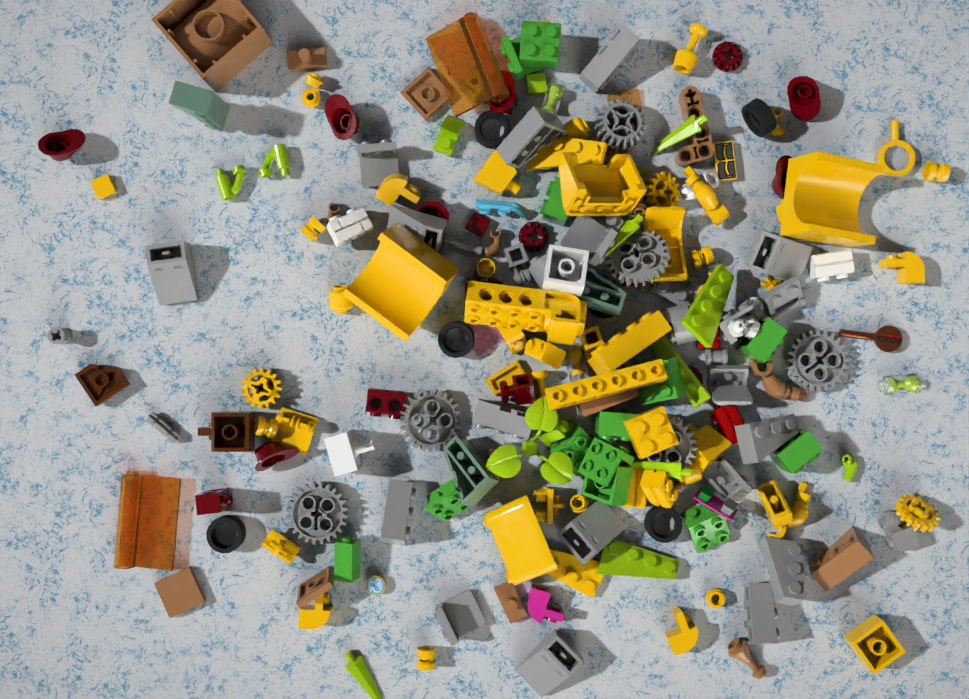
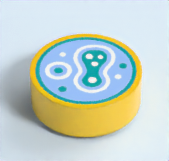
[366,575,386,595]

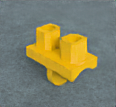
[534,486,565,524]
[261,528,302,565]

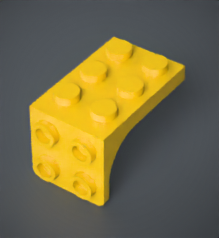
[640,206,688,282]

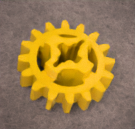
[643,172,681,207]
[240,367,284,409]
[895,493,941,532]

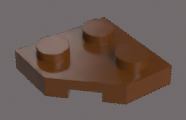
[75,364,130,406]

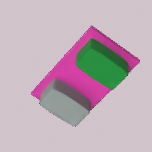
[693,485,738,521]

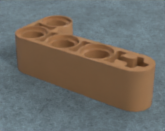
[674,86,714,167]

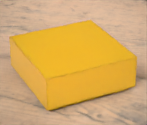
[90,174,117,200]

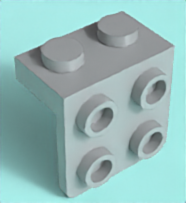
[356,139,399,188]
[561,216,618,266]
[719,299,758,344]
[706,365,753,406]
[702,458,752,501]
[433,590,486,646]

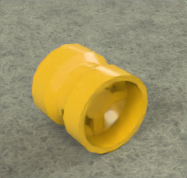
[922,161,950,182]
[300,215,327,242]
[689,246,714,269]
[476,258,495,279]
[253,416,278,439]
[417,646,436,671]

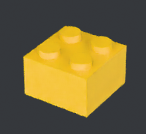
[623,406,679,459]
[843,614,906,675]

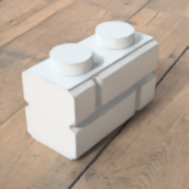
[326,207,373,247]
[808,249,855,282]

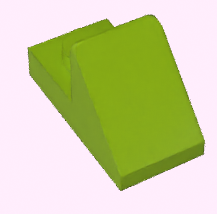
[433,115,465,157]

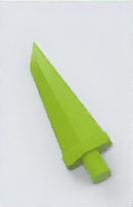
[651,113,709,156]
[605,214,644,256]
[626,461,693,480]
[344,650,382,699]

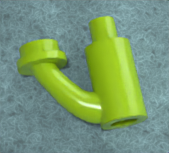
[258,144,291,178]
[215,165,247,201]

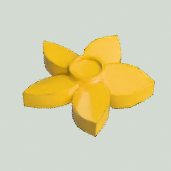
[760,275,781,291]

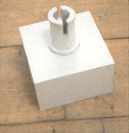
[542,244,589,297]
[324,430,375,477]

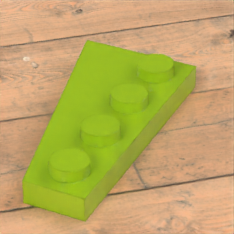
[680,264,734,348]
[595,539,680,580]

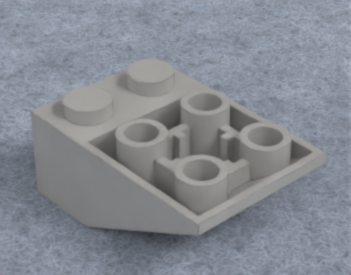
[387,204,447,254]
[744,228,813,280]
[145,241,198,305]
[556,501,627,565]
[514,629,584,697]

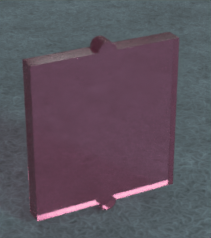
[459,323,503,357]

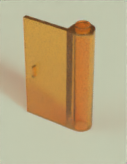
[425,12,510,118]
[113,470,181,571]

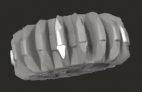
[595,98,647,151]

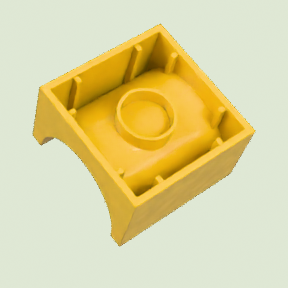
[780,151,884,248]
[342,223,460,341]

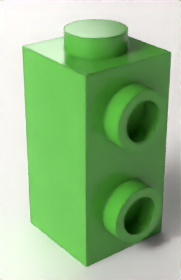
[334,536,361,583]

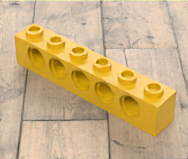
[544,359,668,411]

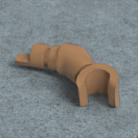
[748,360,808,402]

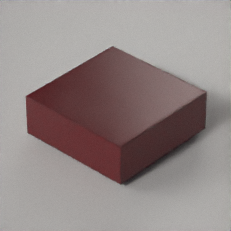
[465,212,491,238]

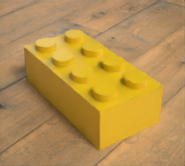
[587,310,672,375]

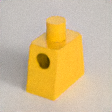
[474,150,522,196]
[687,423,732,471]

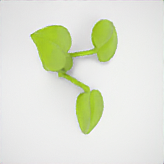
[486,396,573,484]

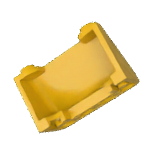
[558,152,647,216]
[483,495,558,586]

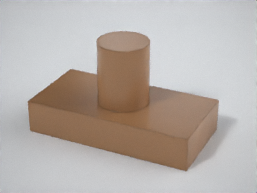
[287,47,328,72]
[494,581,528,624]

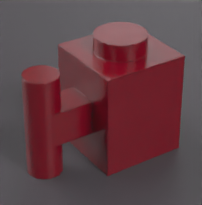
[499,373,535,405]

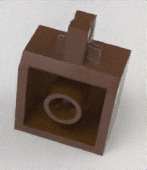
[198,411,255,452]

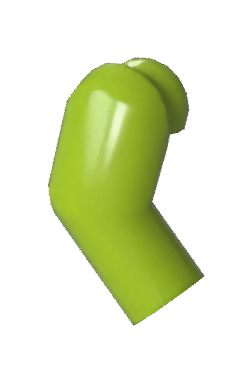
[841,453,858,482]

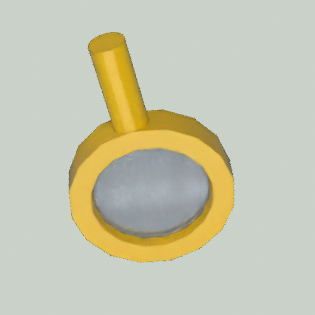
[876,120,916,177]

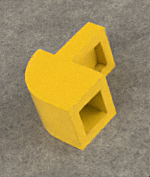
[375,173,421,206]
[879,251,925,284]
[578,324,604,366]
[496,327,527,355]
[298,591,333,629]
[665,607,698,656]

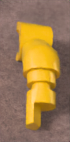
[684,165,730,227]
[766,482,811,538]

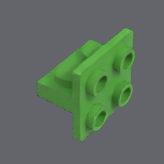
[424,478,469,521]

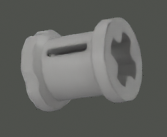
[47,327,73,345]
[705,348,728,365]

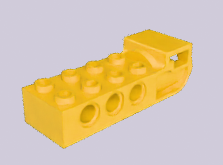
[464,281,587,345]

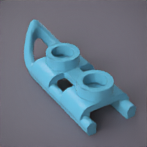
[475,199,524,219]

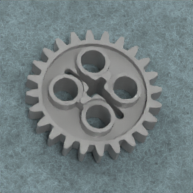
[606,228,670,287]
[785,329,850,392]
[399,389,461,452]
[634,413,698,468]
[286,481,350,545]

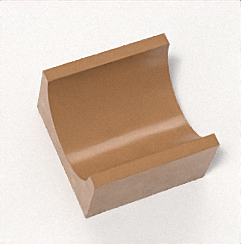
[151,0,273,92]

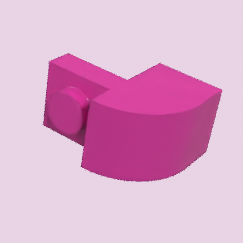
[527,584,564,623]

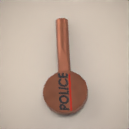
[839,326,902,352]

